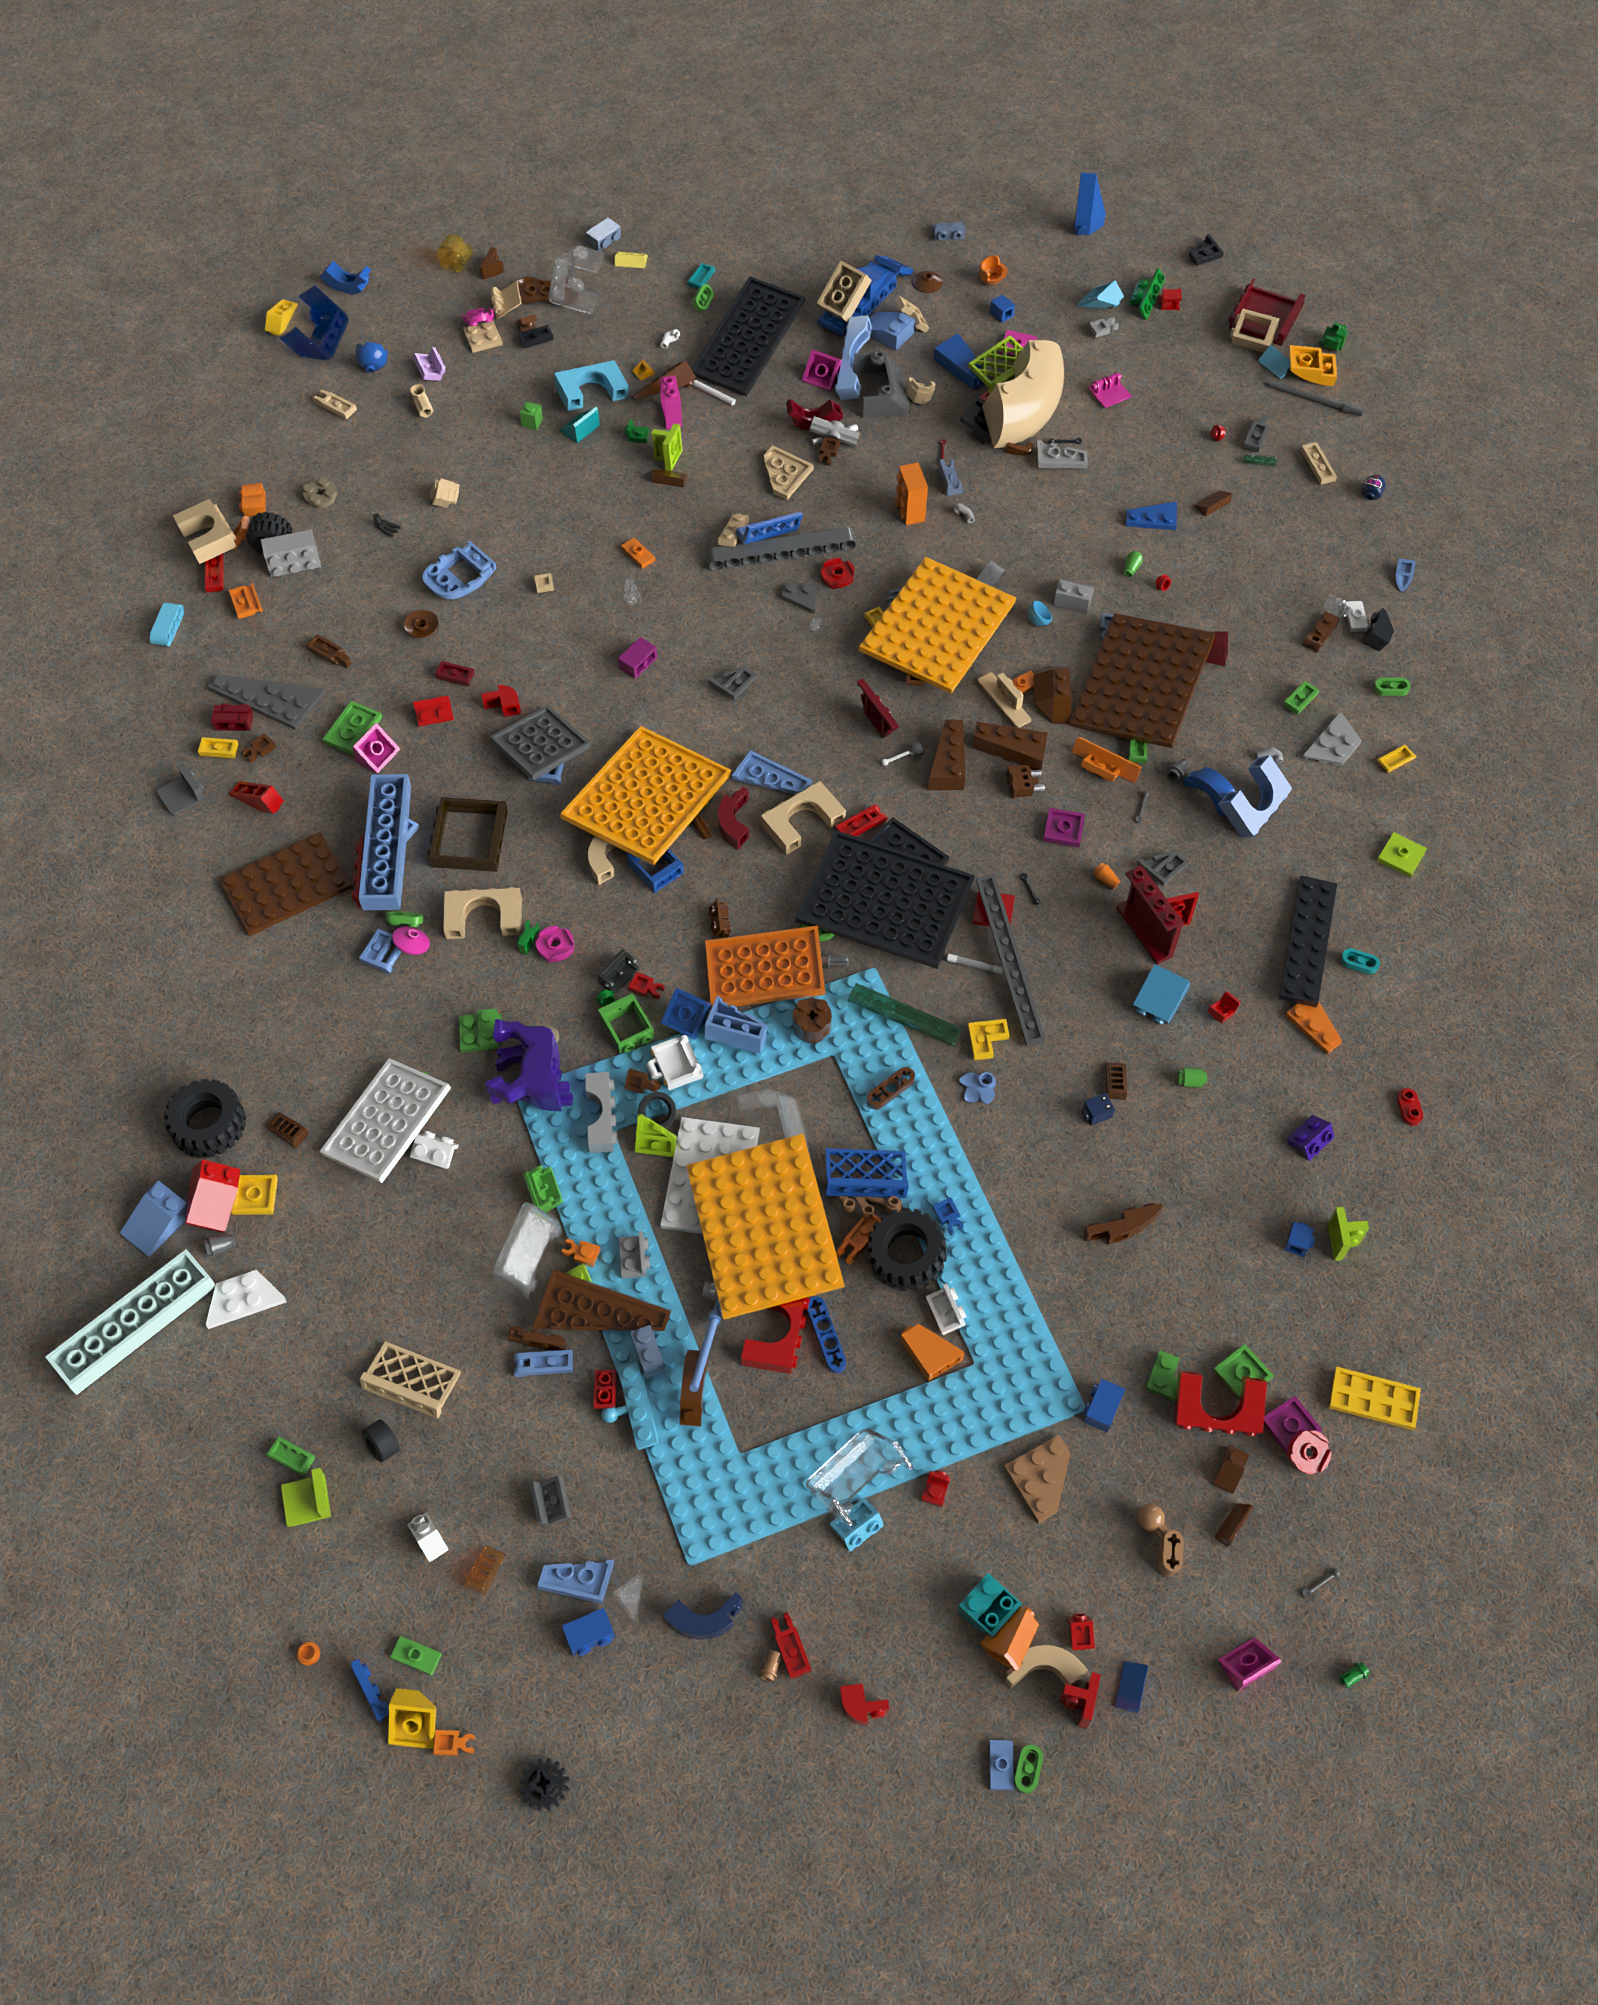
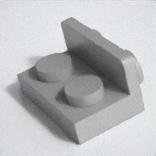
[619,1231,650,1279]

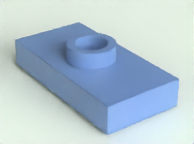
[989,1740,1014,1791]

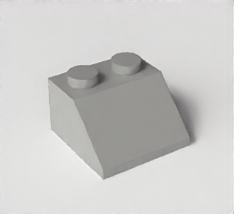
[1054,579,1095,613]

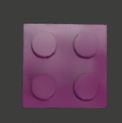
[1043,808,1085,847]
[1264,1396,1322,1454]

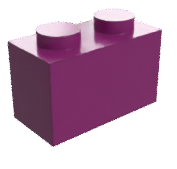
[618,637,657,679]

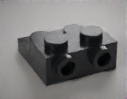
[959,396,991,443]

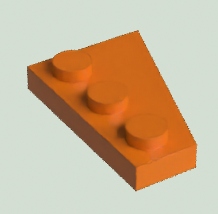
[1285,1002,1342,1055]

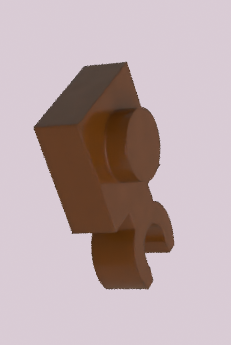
[819,437,840,466]
[242,733,276,763]

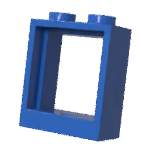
[627,848,684,893]

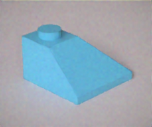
[1077,281,1124,308]

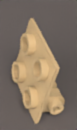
[490,281,522,320]

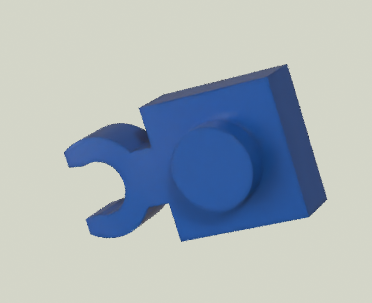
[932,1197,964,1236]

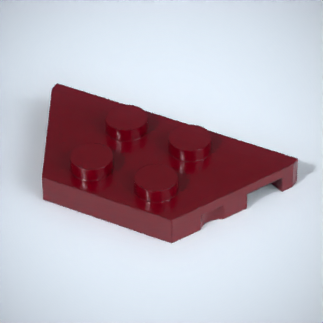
[857,678,899,738]

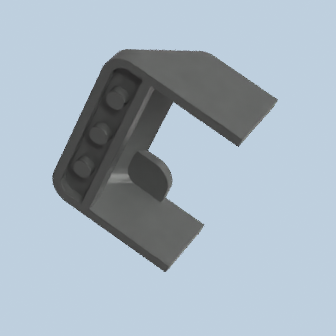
[853,351,910,418]

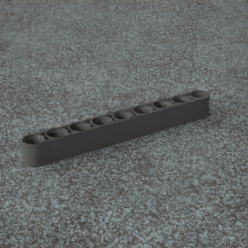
[707,528,856,571]

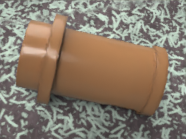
[760,1650,782,1682]

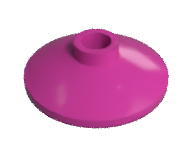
[392,926,430,955]

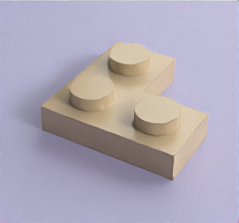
[895,296,930,332]

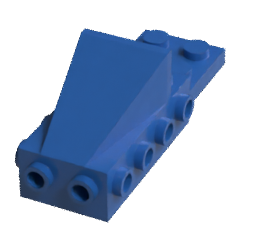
[817,261,897,337]

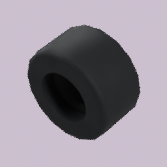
[362,1419,400,1463]

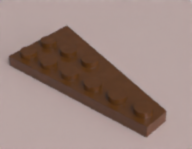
[532,1269,672,1331]

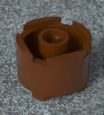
[793,998,832,1043]

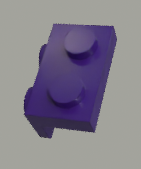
[1287,1115,1334,1161]

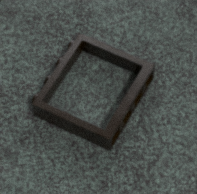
[427,797,508,872]

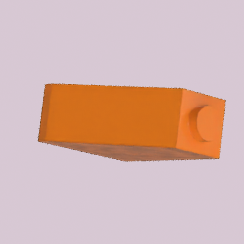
[900,1324,964,1382]
[980,1606,1039,1671]

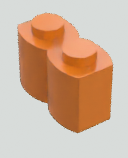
[239,483,266,517]

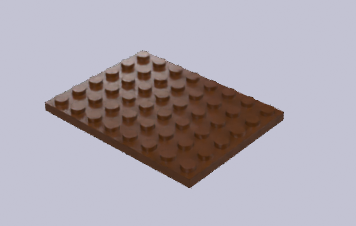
[1070,613,1215,748]

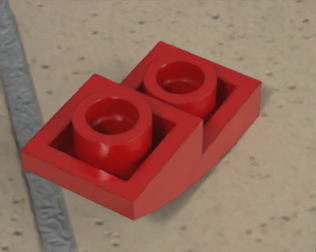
[594,1370,616,1409]

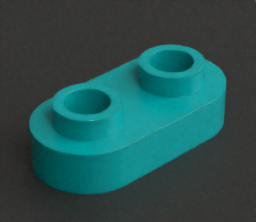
[1341,948,1380,974]

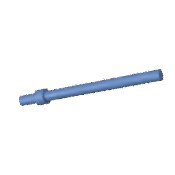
[689,1301,722,1392]

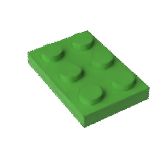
[323,701,383,756]

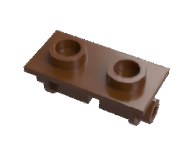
[709,898,731,939]

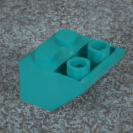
[957,1573,1022,1638]

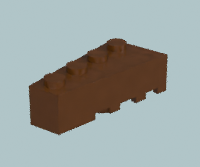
[928,720,965,790]
[973,722,1048,770]

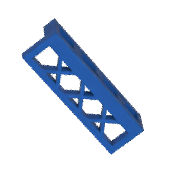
[735,512,803,544]

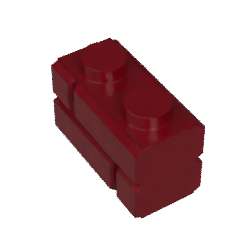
[211,703,253,731]

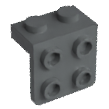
[157,763,205,816]

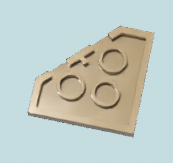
[764,445,814,500]

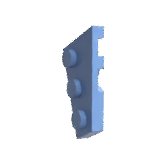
[537,1560,614,1604]

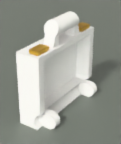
[646,1035,703,1090]

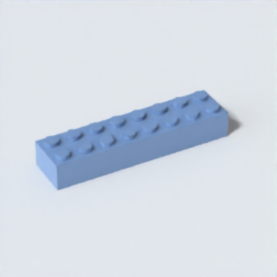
[359,774,411,910]

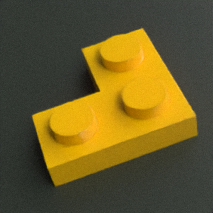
[968,1019,1010,1060]

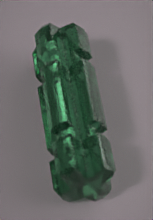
[1244,454,1277,466]

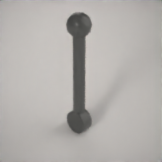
[1135,791,1149,823]
[1302,1568,1340,1598]

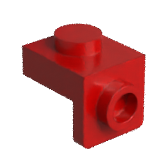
[1207,991,1241,1024]

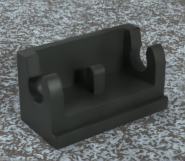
[597,949,639,995]

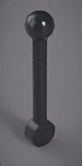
[1048,438,1082,444]
[1020,873,1040,905]

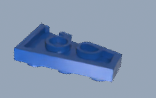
[1126,501,1177,530]

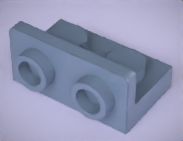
[932,222,965,241]

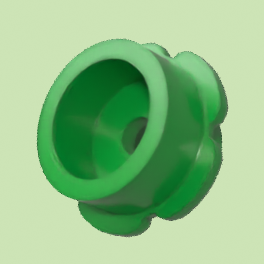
[596,990,615,1007]

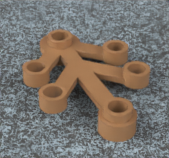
[832,1169,902,1219]

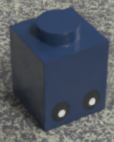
[1082,1093,1115,1126]

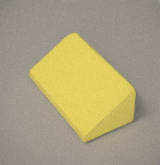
[615,252,648,268]

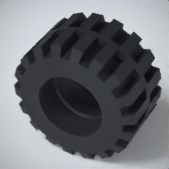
[246,512,293,555]

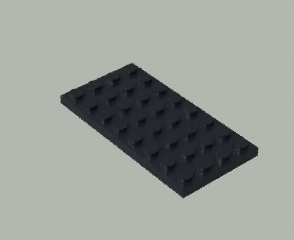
[691,276,805,396]

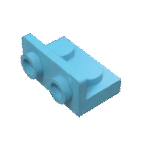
[830,1497,884,1551]

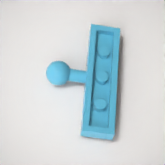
[601,1362,659,1450]

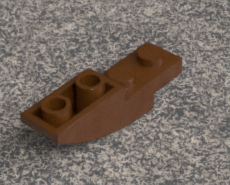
[1084,1203,1163,1245]

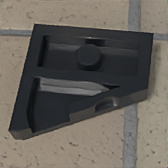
[1189,234,1224,266]

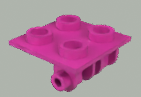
[1088,373,1132,408]

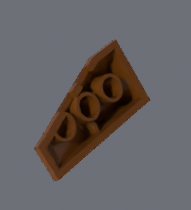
[631,361,696,400]

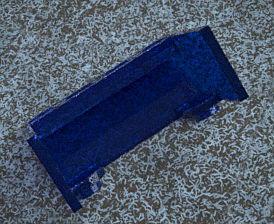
[280,285,349,360]

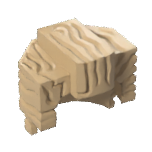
[905,377,935,404]
[430,478,459,508]

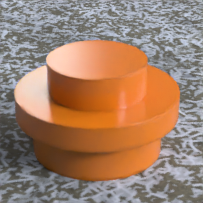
[297,1642,320,1666]

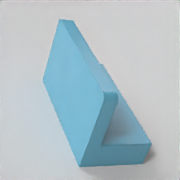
[1258,345,1290,379]

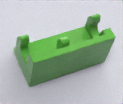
[523,1165,563,1213]

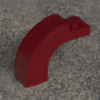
[785,399,844,431]
[718,787,749,850]

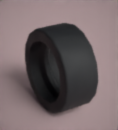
[638,1092,676,1128]

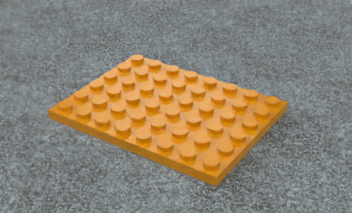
[859,557,1016,694]
[560,726,732,865]
[686,1133,845,1320]

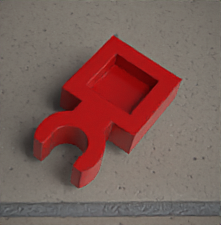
[628,972,665,999]

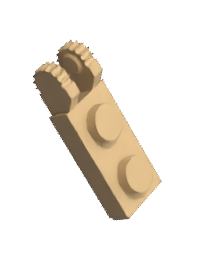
[312,390,357,419]

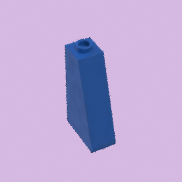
[934,333,984,390]

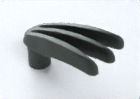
[373,513,401,537]

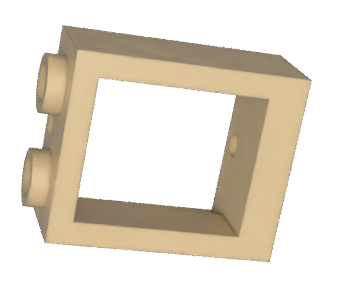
[1230,309,1279,353]

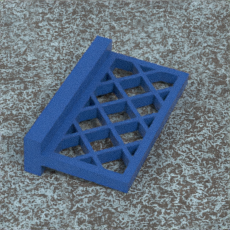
[825,1148,909,1198]

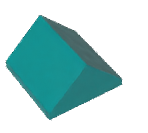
[560,407,600,443]

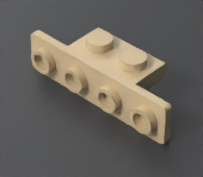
[978,672,1031,728]

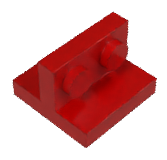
[413,695,454,727]
[1059,1672,1101,1729]

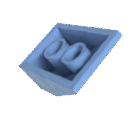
[869,311,915,351]
[120,1181,187,1257]

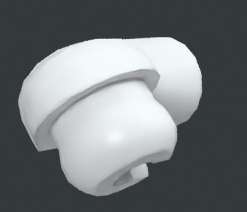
[660,329,680,349]

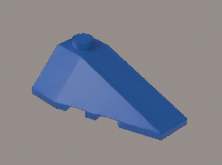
[1074,172,1106,235]

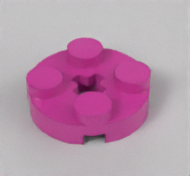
[462,308,494,326]
[536,926,574,963]

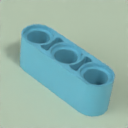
[150,602,184,647]

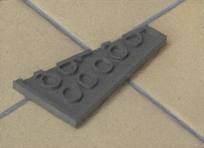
[208,674,326,730]

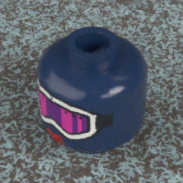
[1361,475,1386,500]

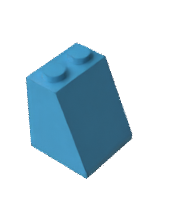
[1133,964,1190,1025]

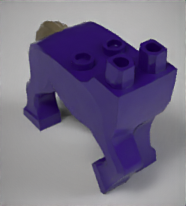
[485,1019,573,1111]

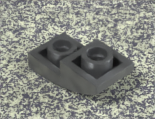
[976,561,1005,587]

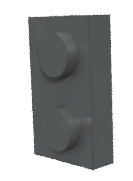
[530,1475,571,1527]

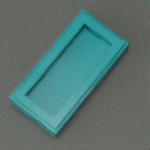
[687,263,715,289]

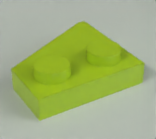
[635,1114,677,1157]

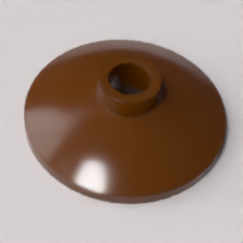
[912,271,943,293]
[404,610,439,638]

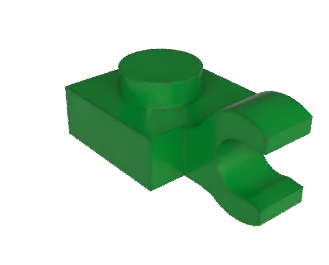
[517,920,540,955]

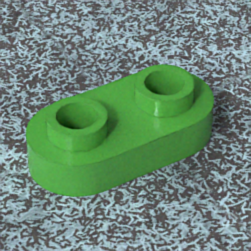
[692,284,714,312]
[1374,678,1411,696]
[385,911,423,927]
[1014,1745,1043,1794]

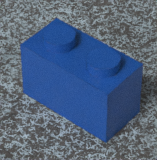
[1082,1379,1125,1433]
[562,1608,615,1656]

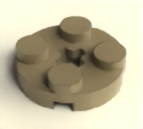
[303,477,338,508]

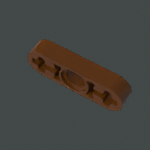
[867,1067,915,1110]

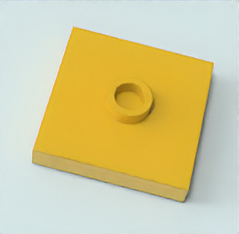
[231,1175,278,1215]

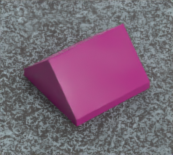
[802,349,841,391]
[352,723,400,774]
[1218,1637,1281,1691]

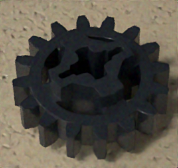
[519,1758,570,1812]

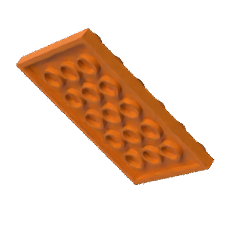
[705,926,826,1009]

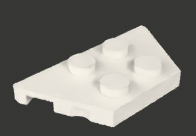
[206,1270,286,1329]

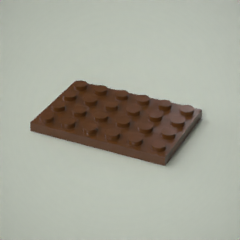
[219,832,352,936]

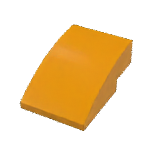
[1289,345,1337,386]

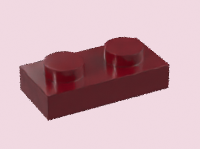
[435,661,475,686]

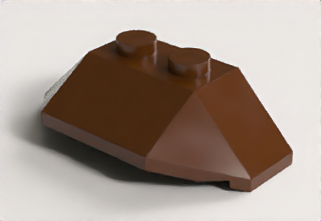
[1033,666,1072,724]

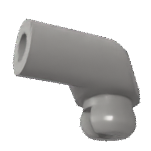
[953,503,975,523]
[1256,747,1283,764]

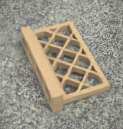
[360,1341,461,1419]

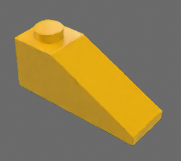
[265,299,298,335]

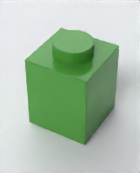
[520,402,543,430]

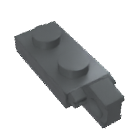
[1243,414,1269,453]

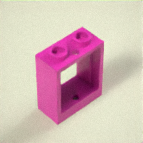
[659,376,682,429]

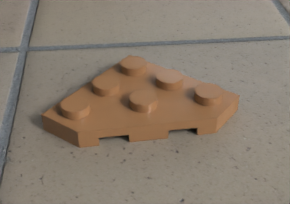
[1004,1435,1071,1523]

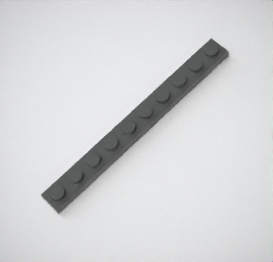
[976,874,1046,1047]

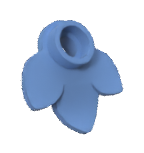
[959,1072,996,1104]

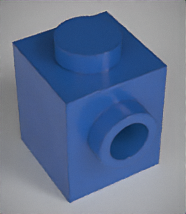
[990,294,1015,323]
[1284,1222,1315,1257]

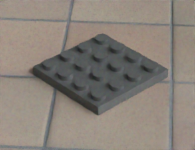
[490,705,591,780]

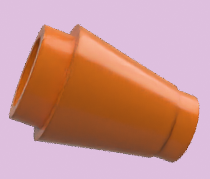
[1093,863,1121,889]

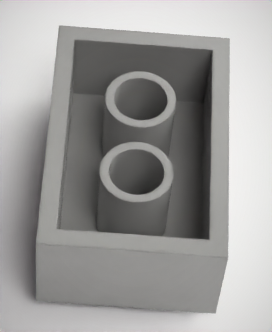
[261,529,321,577]

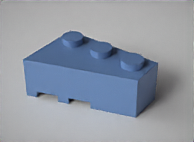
[705,996,767,1054]

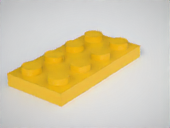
[1328,1366,1421,1430]

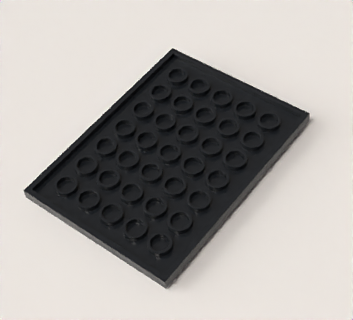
[796,830,975,969]

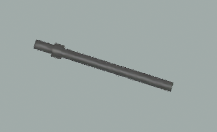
[1270,381,1364,416]

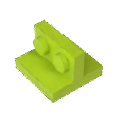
[652,424,683,471]
[1327,1207,1369,1261]

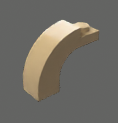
[588,836,616,885]
[1005,1645,1088,1689]

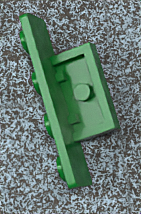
[1129,268,1165,320]

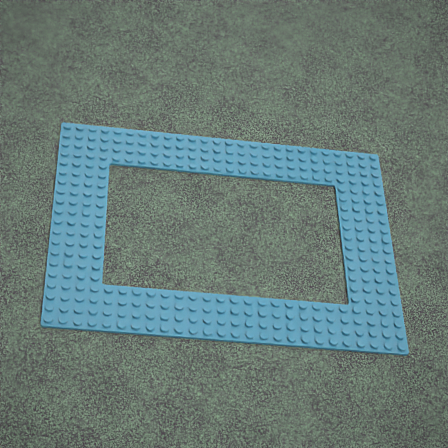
[517,968,1085,1566]

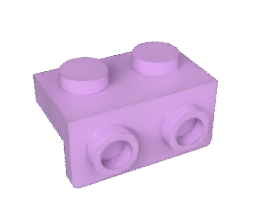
[413,347,445,381]

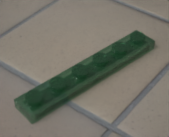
[848,983,962,1046]

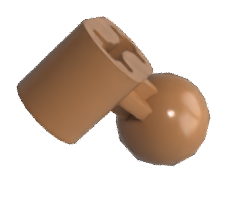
[1137,1503,1184,1577]

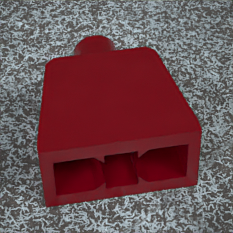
[1206,631,1229,666]

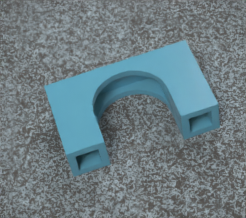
[554,360,628,411]

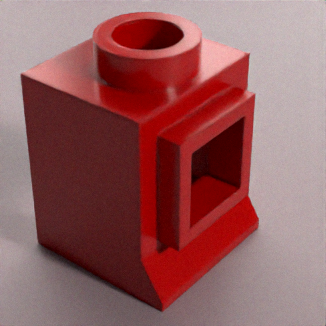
[1158,288,1182,310]

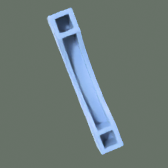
[835,315,872,400]

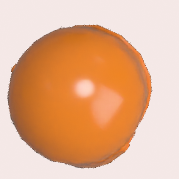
[979,255,1007,285]

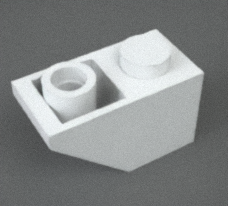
[407,1513,449,1562]

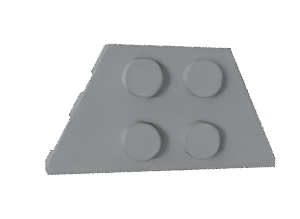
[1302,712,1362,766]

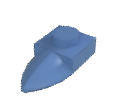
[1395,559,1416,592]

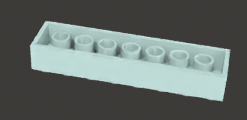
[46,1249,215,1395]

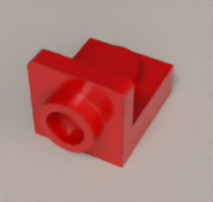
[921,1470,950,1507]
[1067,1613,1095,1650]

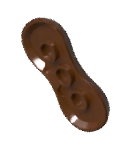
[516,277,580,306]

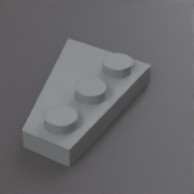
[1036,440,1088,468]

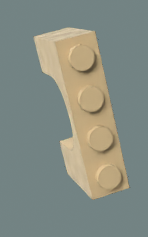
[173,499,236,564]
[761,781,846,855]
[444,887,522,939]

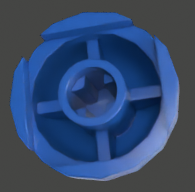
[356,342,388,373]

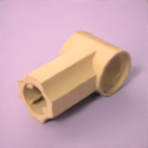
[410,384,433,418]

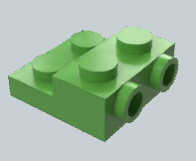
[459,1009,502,1053]

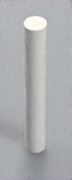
[693,380,736,406]

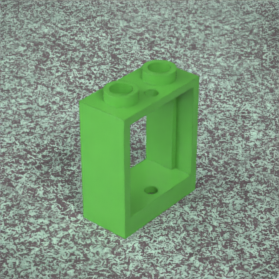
[598,993,655,1054]

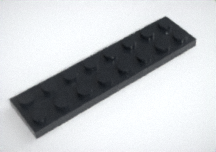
[1279,875,1337,1008]

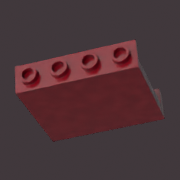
[1228,278,1306,346]
[1116,865,1184,965]

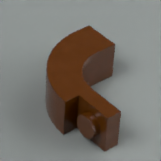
[679,1349,708,1427]

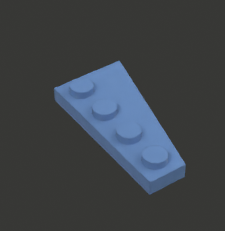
[732,750,812,795]

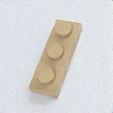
[1301,442,1337,485]
[718,514,749,547]

